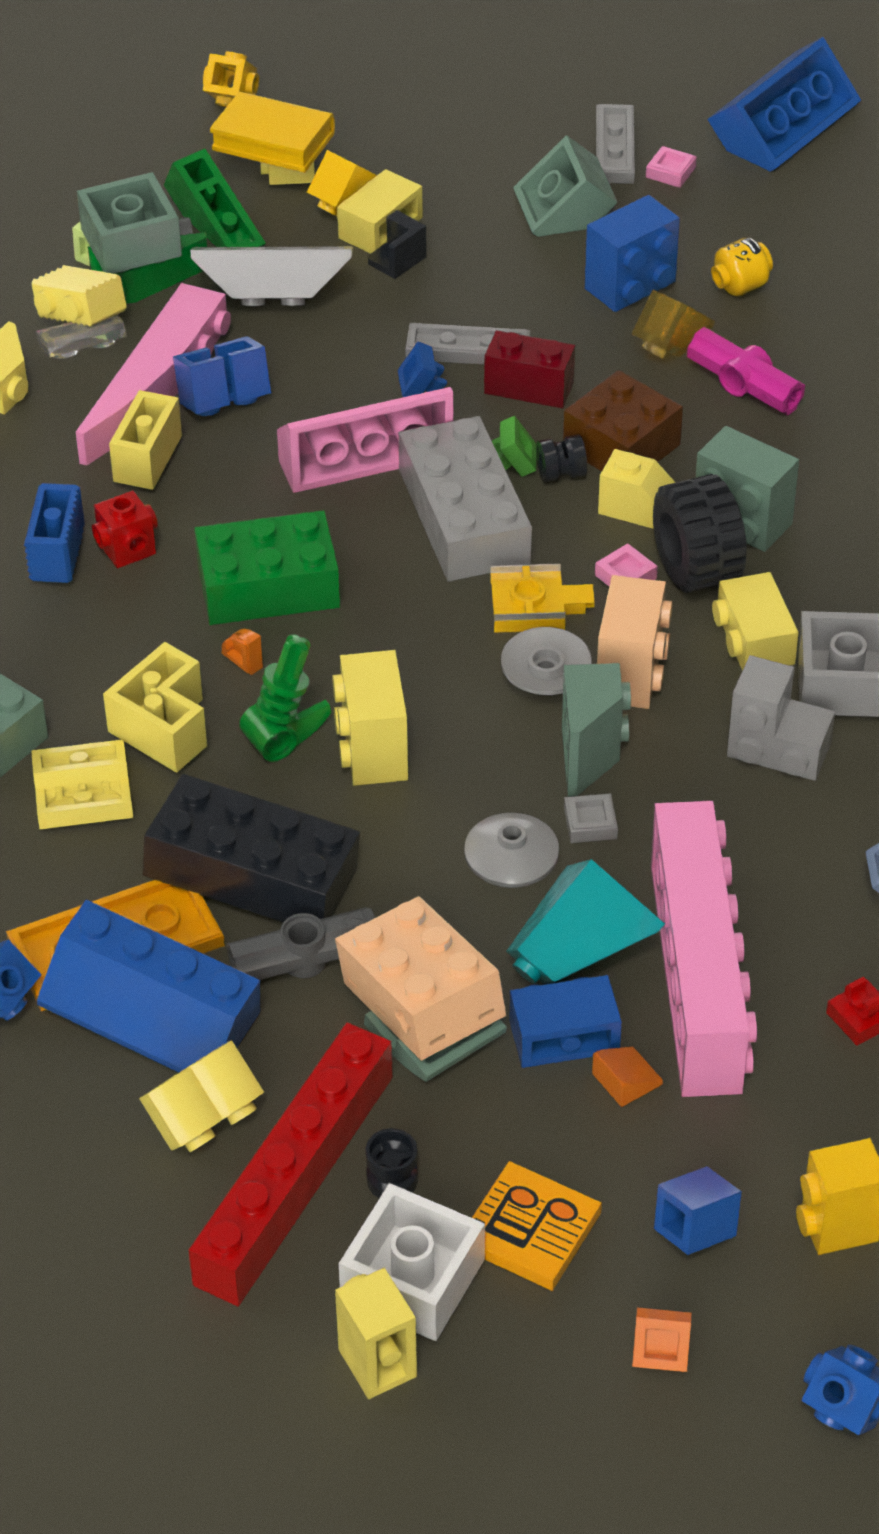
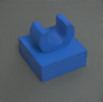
[397,341,447,397]

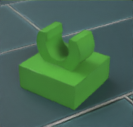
[492,415,536,477]

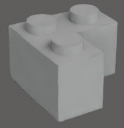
[727,655,835,781]

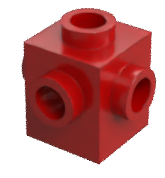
[91,490,158,569]

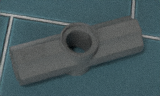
[227,907,375,980]

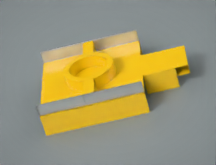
[490,564,595,633]

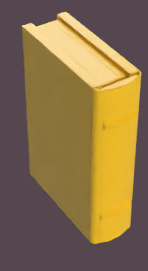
[210,91,335,173]

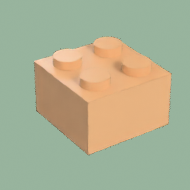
[597,575,673,709]

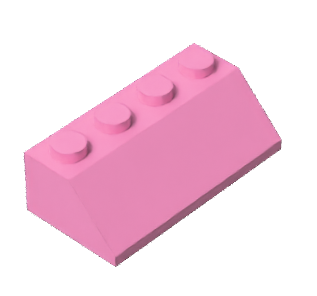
[277,387,453,493]

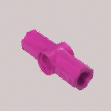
[687,327,805,415]

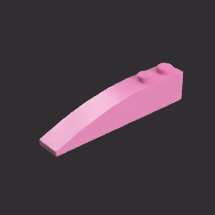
[76,283,231,466]

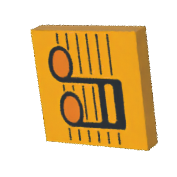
[472,1161,602,1291]

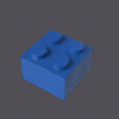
[585,195,680,312]

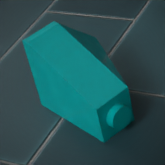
[506,859,665,984]

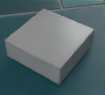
[564,793,618,843]

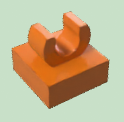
[632,1307,692,1372]

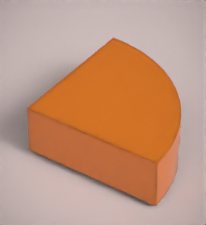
[222,629,263,675]

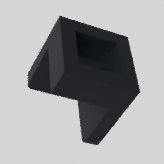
[368,210,427,279]

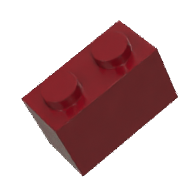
[484,330,575,409]

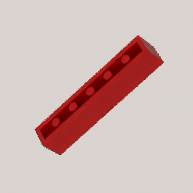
[189,1022,393,1307]

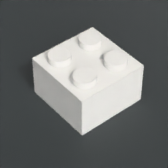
[339,1183,485,1341]

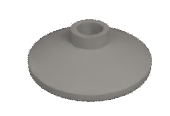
[501,627,591,695]
[464,813,559,888]

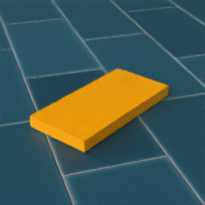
[6,880,225,1012]

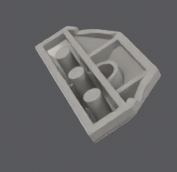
[190,246,353,306]

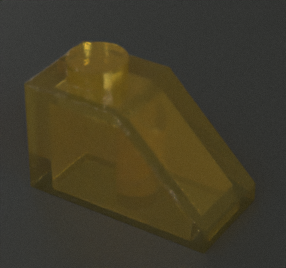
[632,290,716,358]

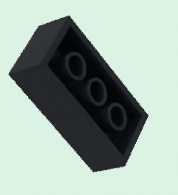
[143,774,360,922]

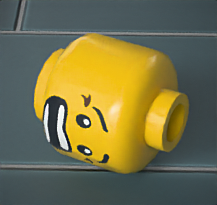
[711,238,773,296]

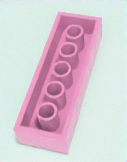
[651,801,757,1097]

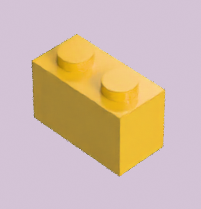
[796,1138,879,1255]

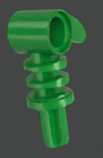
[239,634,332,762]

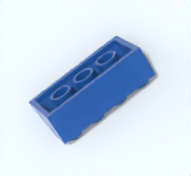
[707,37,861,172]
[37,899,260,1072]

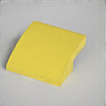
[31,739,133,829]

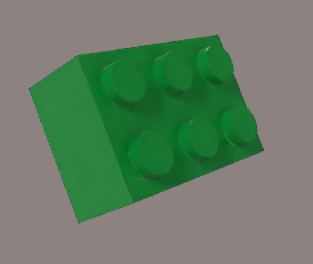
[194,510,340,625]

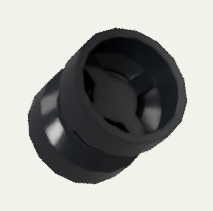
[536,434,587,482]
[365,1128,418,1198]

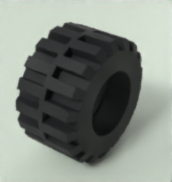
[653,474,747,593]

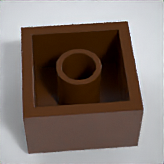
[563,370,683,471]

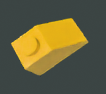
[307,150,377,216]

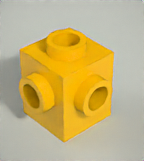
[203,51,259,107]

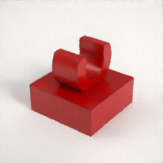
[826,976,879,1046]

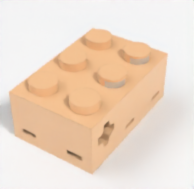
[335,896,506,1061]

